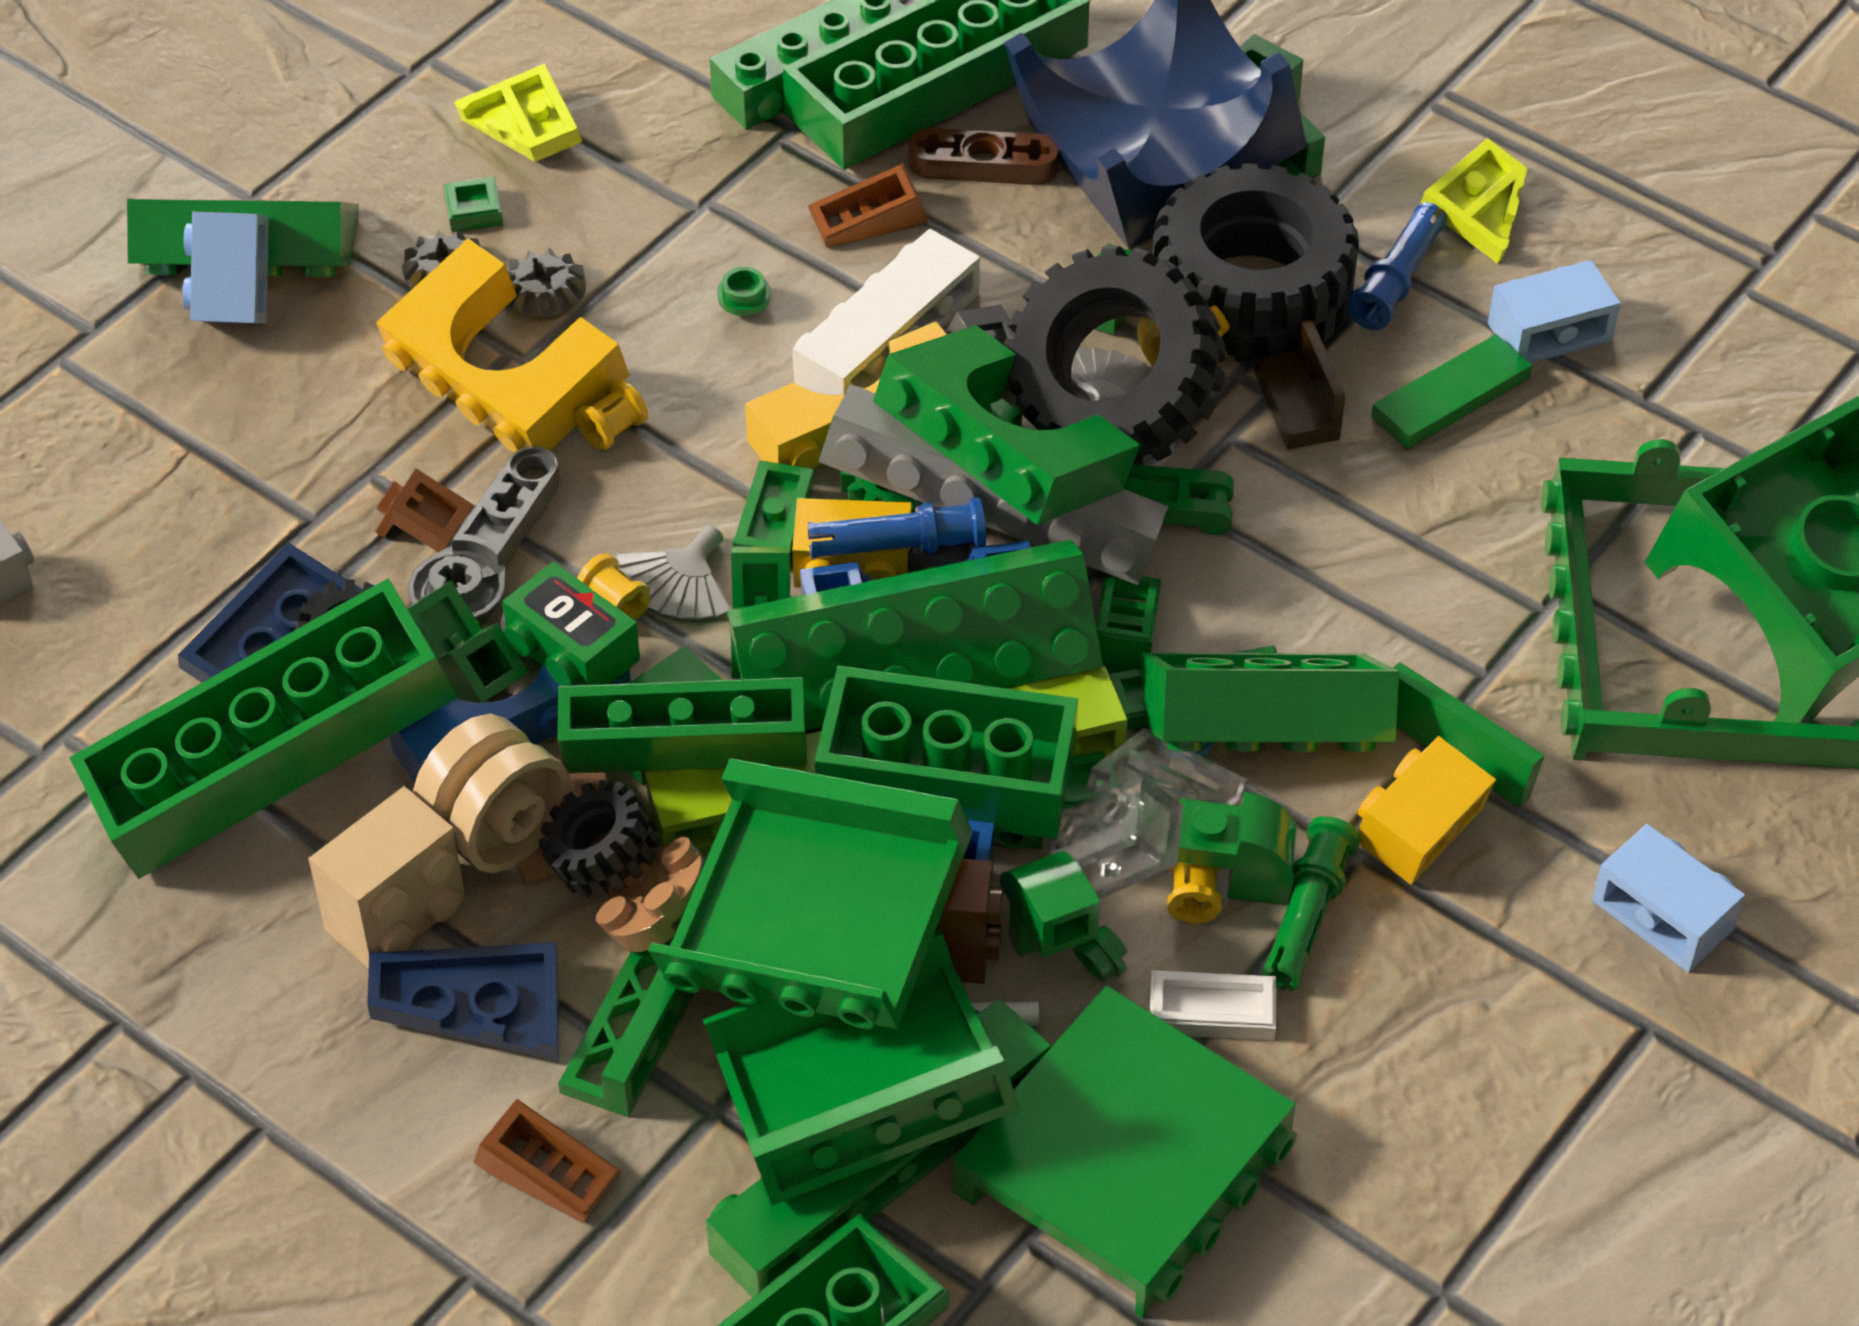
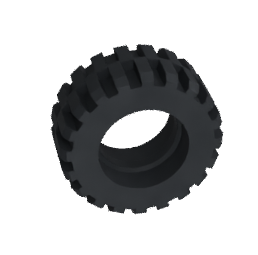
[1152,164,1359,363]
[1004,245,1227,465]

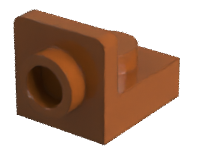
[375,468,473,552]

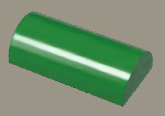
[717,1214,949,1326]

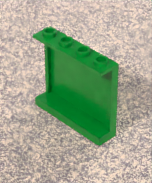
[648,758,973,1029]
[703,929,1020,1206]
[953,985,1297,1318]

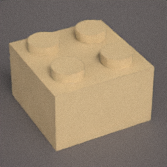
[308,786,466,968]

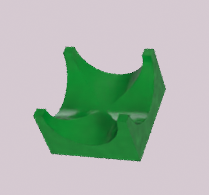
[1644,395,1859,724]

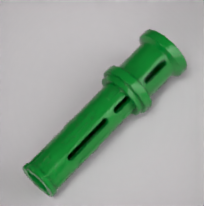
[1261,816,1361,991]

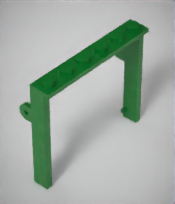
[1541,439,1859,769]

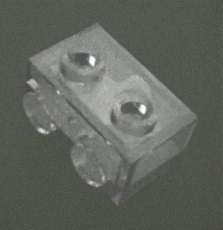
[1047,774,1183,899]

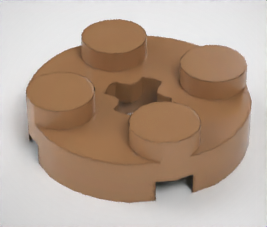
[596,837,706,952]

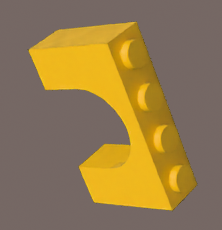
[376,239,630,453]

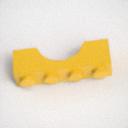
[745,321,947,469]

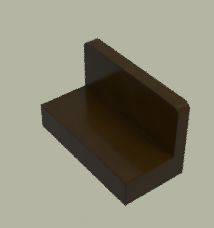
[1254,320,1345,450]

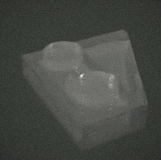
[1086,728,1247,811]

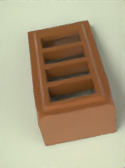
[807,164,928,248]
[474,1098,622,1224]

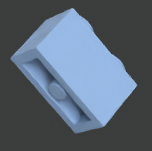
[182,212,269,324]
[1488,260,1621,363]
[1592,824,1745,973]

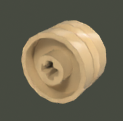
[412,713,570,873]

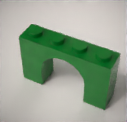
[873,325,1140,525]

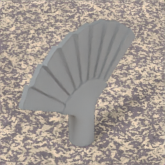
[1071,347,1152,401]
[617,525,731,622]

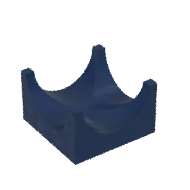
[1004,0,1307,250]

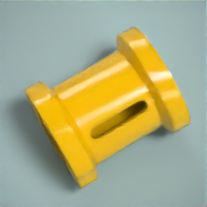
[574,380,649,450]
[577,553,651,620]
[1167,849,1222,924]

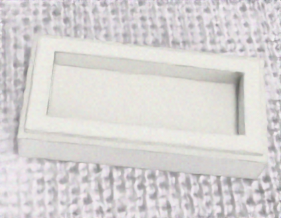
[1149,970,1276,1041]

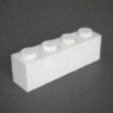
[792,229,980,395]

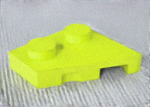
[454,64,582,162]
[1420,138,1528,264]

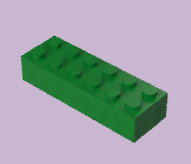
[783,0,1090,170]
[727,539,1103,730]
[69,578,458,879]

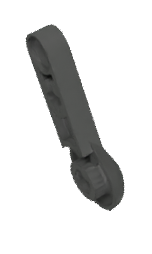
[407,446,559,623]

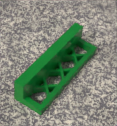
[558,915,695,1118]

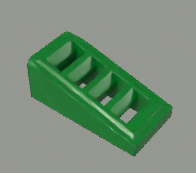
[1096,573,1161,673]

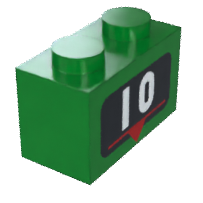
[502,561,640,686]

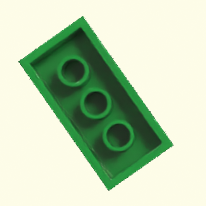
[814,665,1078,839]

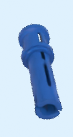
[1348,202,1447,330]
[807,497,986,559]

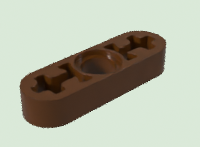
[909,128,1058,185]

